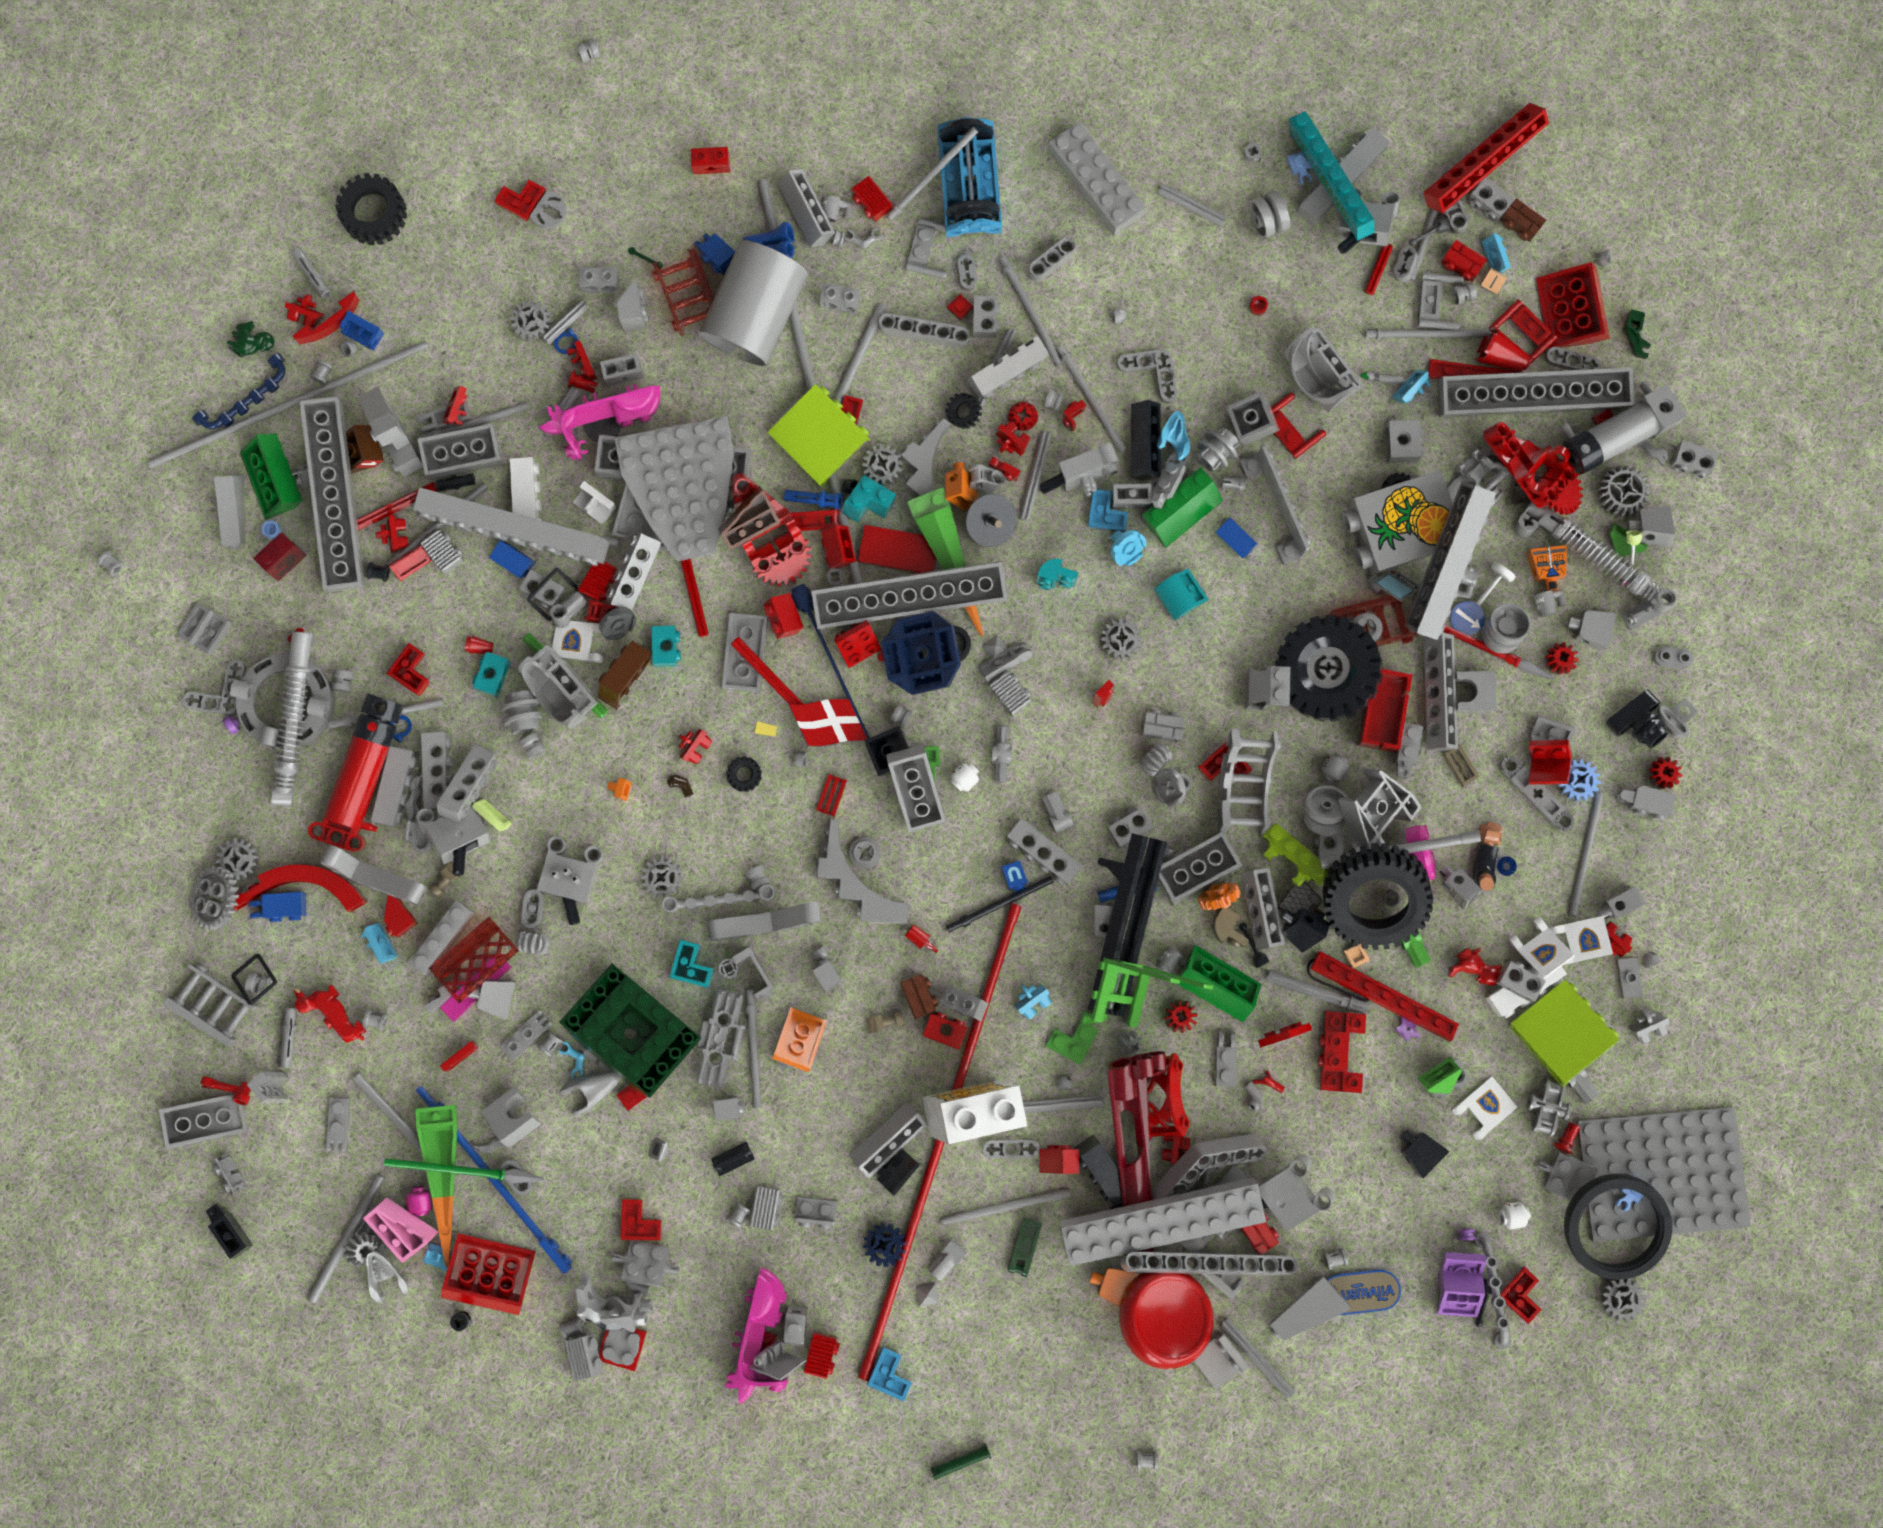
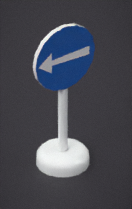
[1450,562,1516,635]

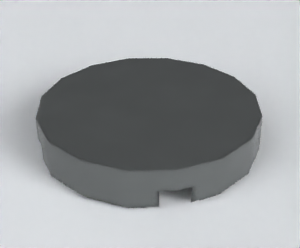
[584,416,622,442]
[599,608,636,640]

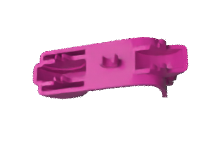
[539,384,661,461]
[725,1267,789,1404]

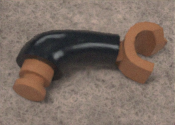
[1473,822,1502,891]

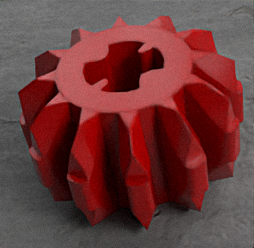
[1545,642,1579,675]
[1648,757,1683,789]
[1164,1000,1198,1033]

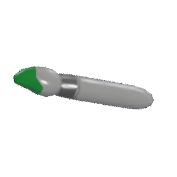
[1360,372,1406,384]

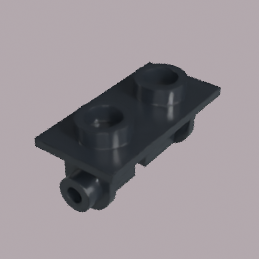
[711,1141,755,1177]

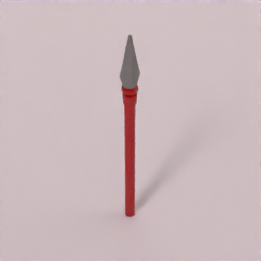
[1443,624,1554,680]

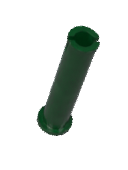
[931,1443,992,1480]

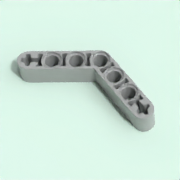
[709,902,821,941]
[1151,1134,1267,1200]

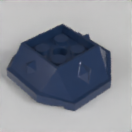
[881,611,961,695]

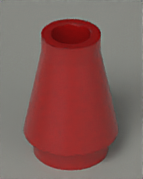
[465,635,494,654]

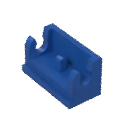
[339,311,384,351]
[1215,518,1258,559]
[489,540,536,579]

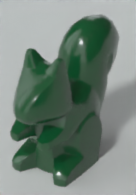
[226,321,275,358]

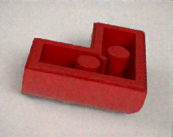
[386,643,430,696]
[1198,741,1253,783]
[1500,1266,1542,1324]

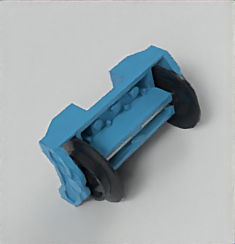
[937,117,1002,237]

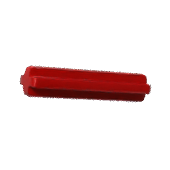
[1364,243,1393,295]

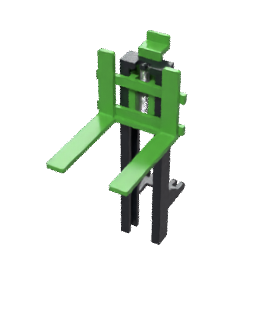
[1081,833,1213,1028]

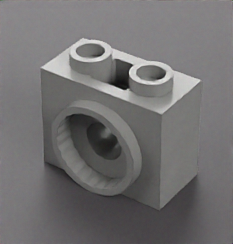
[1386,420,1424,463]

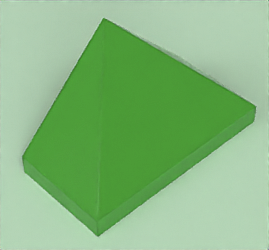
[1610,523,1647,557]
[1417,1057,1462,1094]

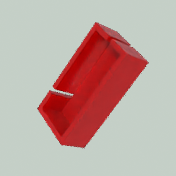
[1358,669,1413,753]

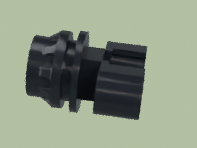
[1606,689,1669,749]

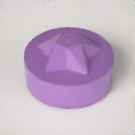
[222,715,240,734]

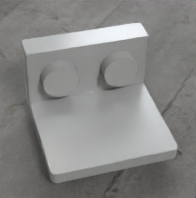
[1194,1332,1249,1389]

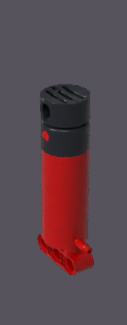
[308,693,404,852]

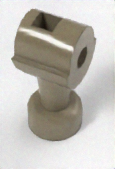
[429,861,461,898]
[866,1010,904,1034]

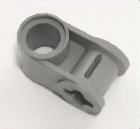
[1444,199,1468,234]
[969,464,1005,494]

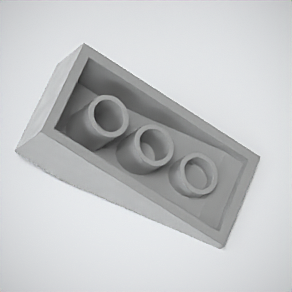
[158,1094,247,1150]

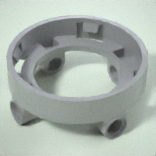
[230,650,335,749]

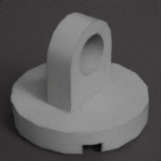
[1154,768,1192,807]

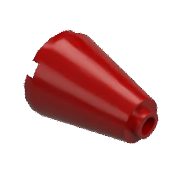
[1475,327,1531,372]

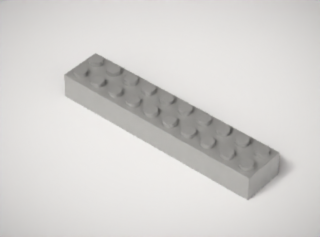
[1438,367,1634,417]
[300,396,366,593]
[413,487,610,566]
[811,560,1008,629]
[1059,1177,1266,1266]

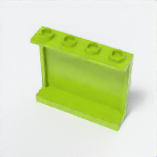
[767,384,871,488]
[1509,980,1619,1088]

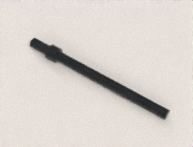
[946,876,1054,933]

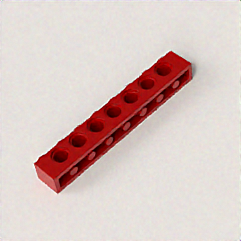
[1423,102,1549,213]

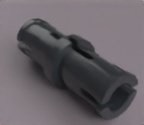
[436,473,476,492]

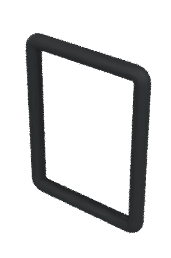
[527,568,579,621]
[231,954,277,1005]

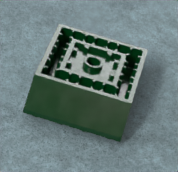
[559,963,702,1098]

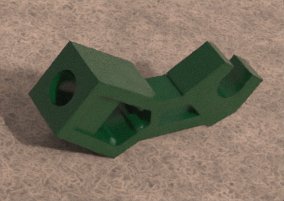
[1623,309,1651,359]

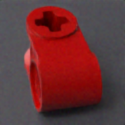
[584,600,617,623]

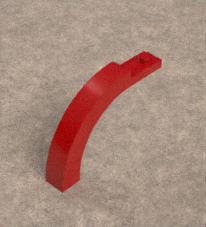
[233,864,368,912]

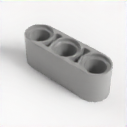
[1029,237,1075,282]

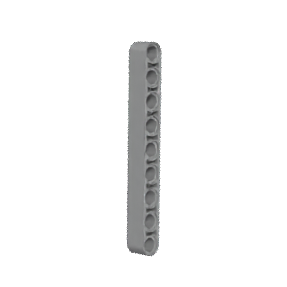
[1121,1252,1298,1276]

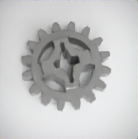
[510,300,552,342]
[862,444,903,486]
[1100,618,1142,660]
[215,839,260,881]
[641,857,684,899]
[1601,1279,1646,1322]

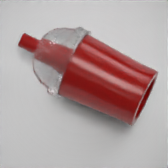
[905,924,939,953]

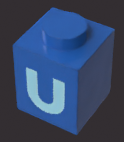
[1001,860,1028,892]

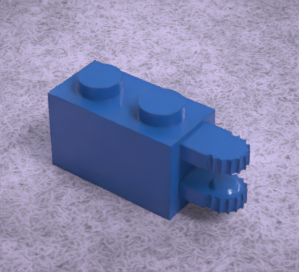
[694,233,735,276]
[249,892,307,923]

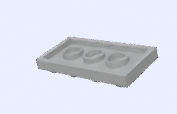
[722,613,768,692]

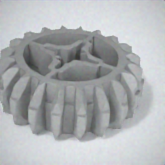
[1597,466,1651,517]

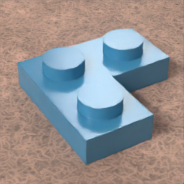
[1088,489,1128,532]
[867,1347,912,1402]

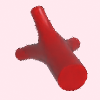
[1253,1071,1285,1093]

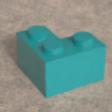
[842,475,896,523]
[669,940,715,989]

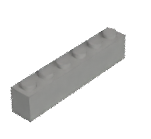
[1297,127,1390,226]

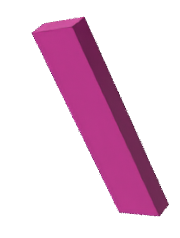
[440,953,512,1022]

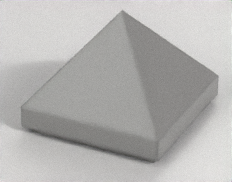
[982,635,1008,659]
[649,1138,669,1162]
[916,1283,939,1307]

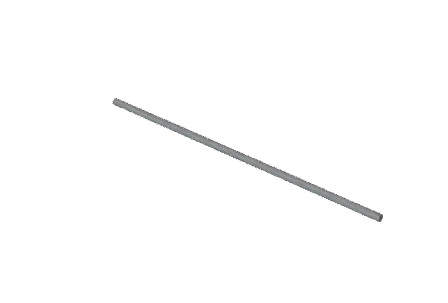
[758,179,862,583]

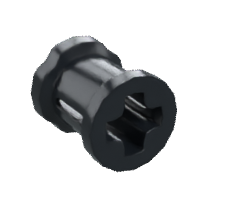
[366,562,390,582]
[450,1311,472,1331]

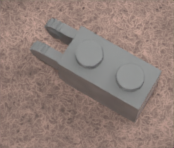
[1615,786,1676,821]

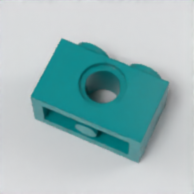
[652,625,681,667]
[472,652,511,698]

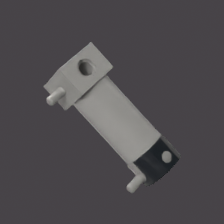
[1561,381,1687,475]

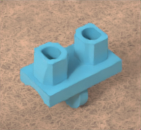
[1014,985,1052,1019]

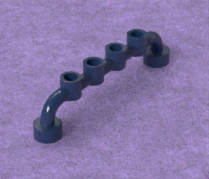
[192,353,285,429]

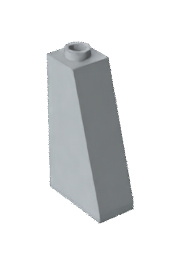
[214,475,246,549]
[1270,1275,1351,1341]

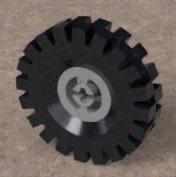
[1275,615,1383,722]

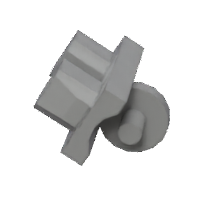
[1628,1009,1670,1044]

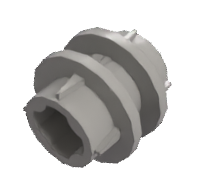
[1196,428,1240,472]
[500,691,542,735]

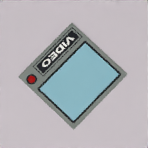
[1372,569,1420,601]

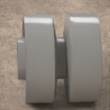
[1481,603,1531,654]

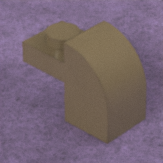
[1213,907,1249,948]

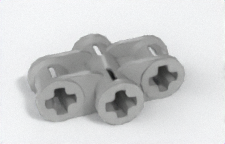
[1527,1076,1571,1137]

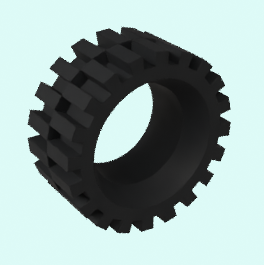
[336,173,407,245]

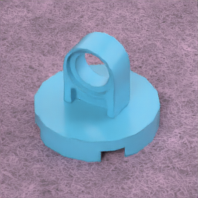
[1110,530,1147,566]

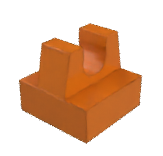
[607,778,632,801]

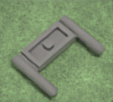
[906,218,947,279]
[1418,273,1464,330]

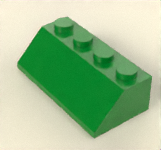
[240,433,302,520]
[1141,467,1223,548]
[1176,945,1262,1022]

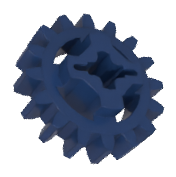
[863,1223,907,1267]

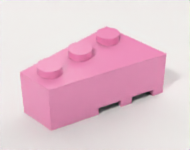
[363,1197,439,1263]

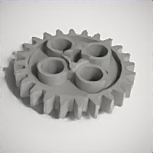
[190,866,239,930]

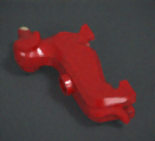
[293,984,367,1043]

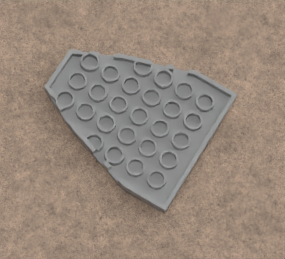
[614,416,735,561]

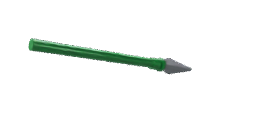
[384,1158,545,1184]

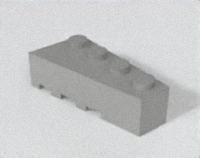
[966,336,1049,399]

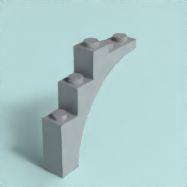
[901,418,958,532]
[814,820,909,925]

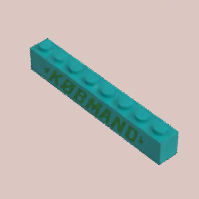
[1289,111,1374,241]

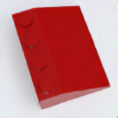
[1536,262,1610,349]
[441,1233,536,1315]

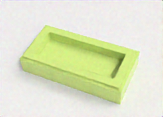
[472,799,512,832]

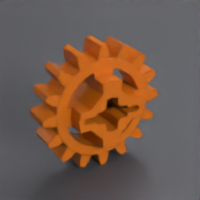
[1198,882,1241,911]

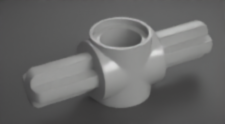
[992,726,1012,783]

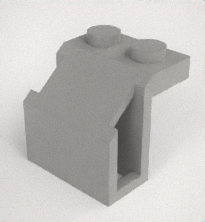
[1246,666,1290,711]

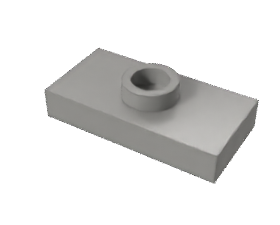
[1616,957,1643,999]

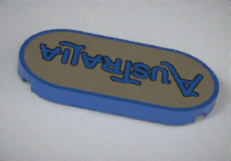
[1327,1269,1401,1315]

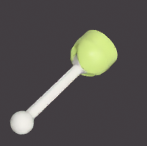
[1626,530,1642,571]

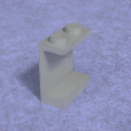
[732,947,776,1000]

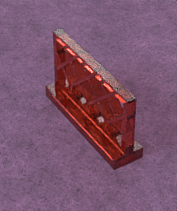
[429,917,519,1003]

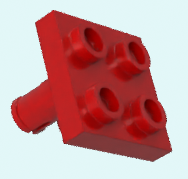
[833,620,882,668]

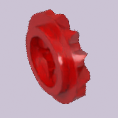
[1008,401,1038,431]

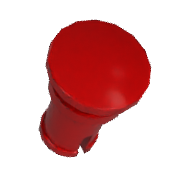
[568,370,598,393]
[1553,1122,1581,1154]

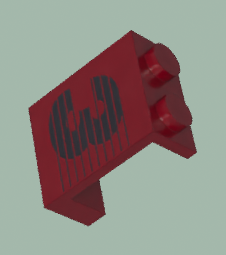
[253,532,307,582]

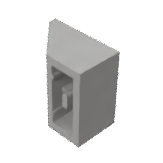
[617,281,649,332]

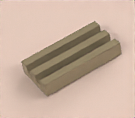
[1442,744,1480,787]

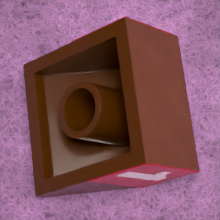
[346,425,384,474]

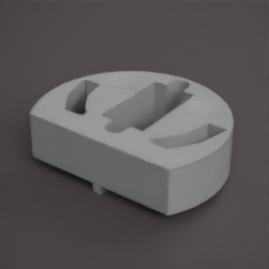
[530,191,567,229]

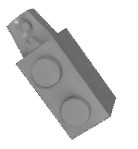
[1393,723,1424,779]

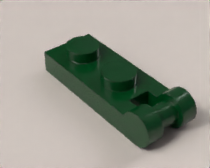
[1008,1218,1042,1278]

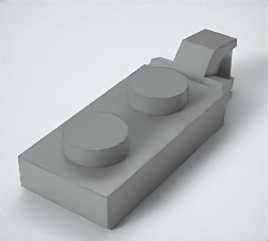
[1151,462,1186,509]

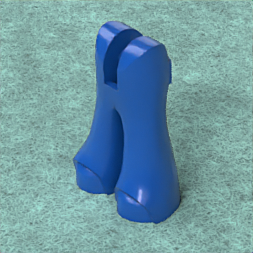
[743,222,794,258]

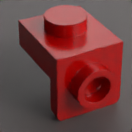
[1062,400,1086,431]

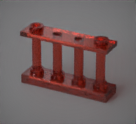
[652,248,714,336]
[1329,595,1418,648]

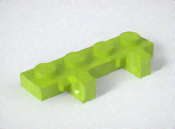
[1263,823,1329,887]

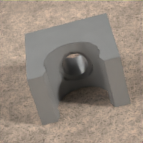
[1455,671,1497,713]
[481,1087,541,1148]

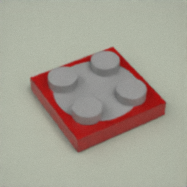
[599,1328,647,1372]

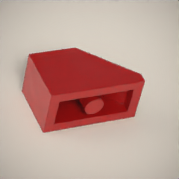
[384,895,418,938]

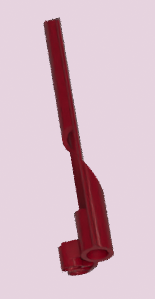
[1107,1051,1167,1252]

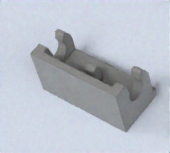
[1202,1259,1244,1300]

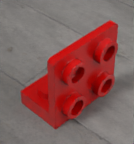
[1528,740,1572,785]

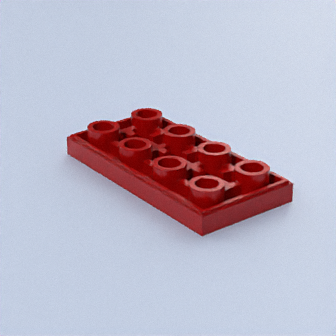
[858,525,936,573]

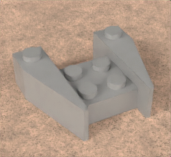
[358,387,423,477]
[1338,768,1422,852]

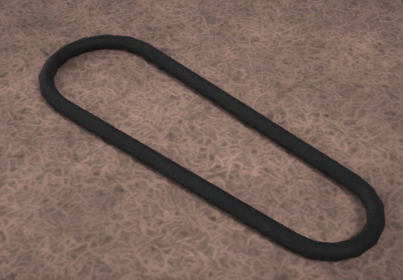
[1307,958,1370,1002]

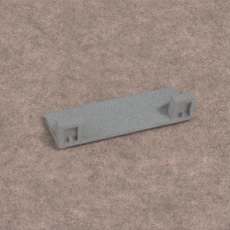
[1239,445,1311,565]

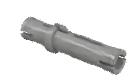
[291,248,332,299]
[279,1008,297,1068]

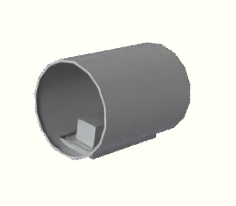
[698,240,808,367]

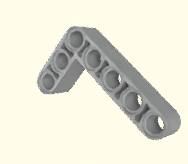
[320,845,426,905]

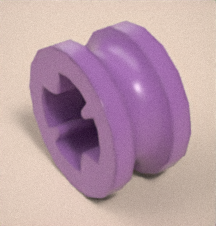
[1457,1229,1476,1240]

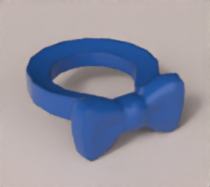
[554,328,579,354]
[390,715,412,743]

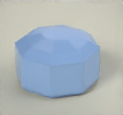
[261,520,282,540]

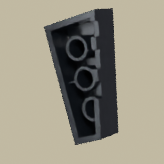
[1074,1135,1123,1209]

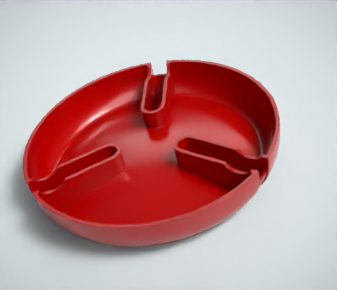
[1119,1267,1214,1370]

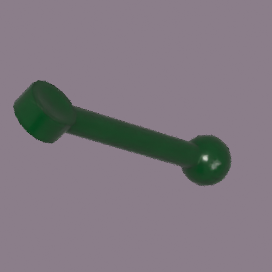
[628,247,663,269]

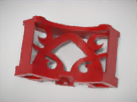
[1147,1053,1190,1140]

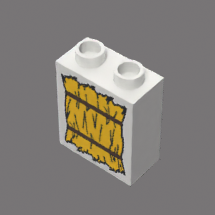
[922,1080,1027,1144]

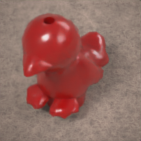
[1448,947,1502,986]

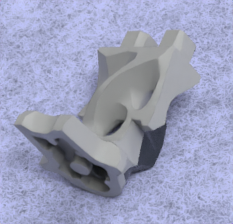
[576,1272,653,1332]

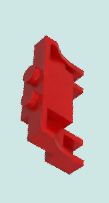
[1318,1011,1366,1093]

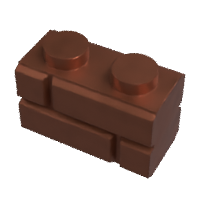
[1500,198,1546,242]
[900,974,939,1019]

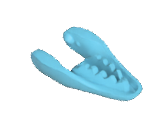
[1157,411,1190,461]

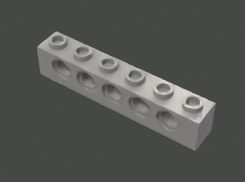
[1423,633,1458,751]

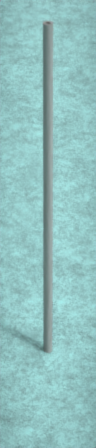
[147,341,429,468]

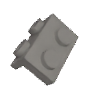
[1529,715,1575,742]

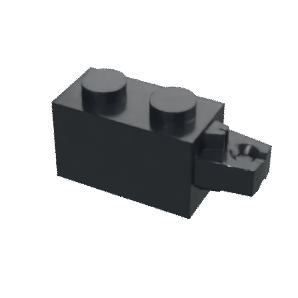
[206,1204,253,1259]

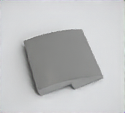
[176,603,232,656]

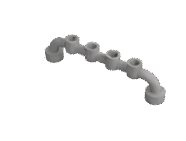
[662,885,775,913]
[1474,1232,1511,1349]

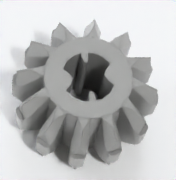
[1140,743,1172,776]
[515,932,549,955]
[343,1232,379,1267]

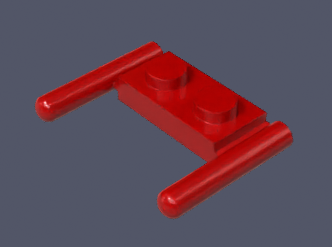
[1489,299,1558,365]
[1271,392,1326,459]

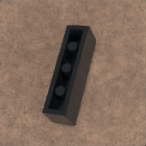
[1131,400,1161,481]

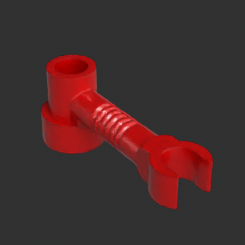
[200,1076,251,1106]

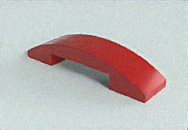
[293,292,360,344]

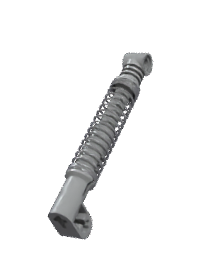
[1515,503,1677,613]
[271,631,314,807]

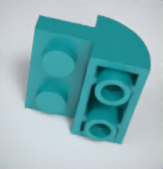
[1036,559,1079,590]
[1154,568,1209,621]

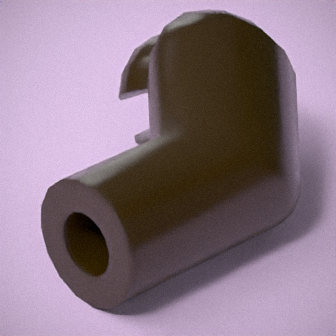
[667,775,694,798]

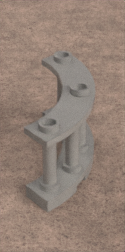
[1218,729,1281,835]

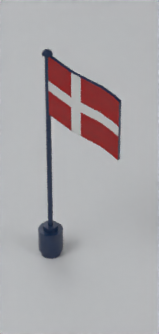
[788,584,870,747]

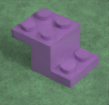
[1437,1252,1486,1317]

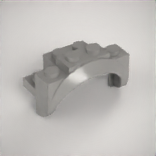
[1283,327,1364,413]
[518,644,598,729]

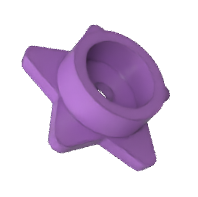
[1395,1017,1420,1041]

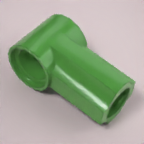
[1400,931,1431,968]

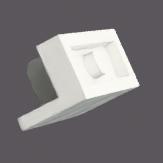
[573,481,616,524]

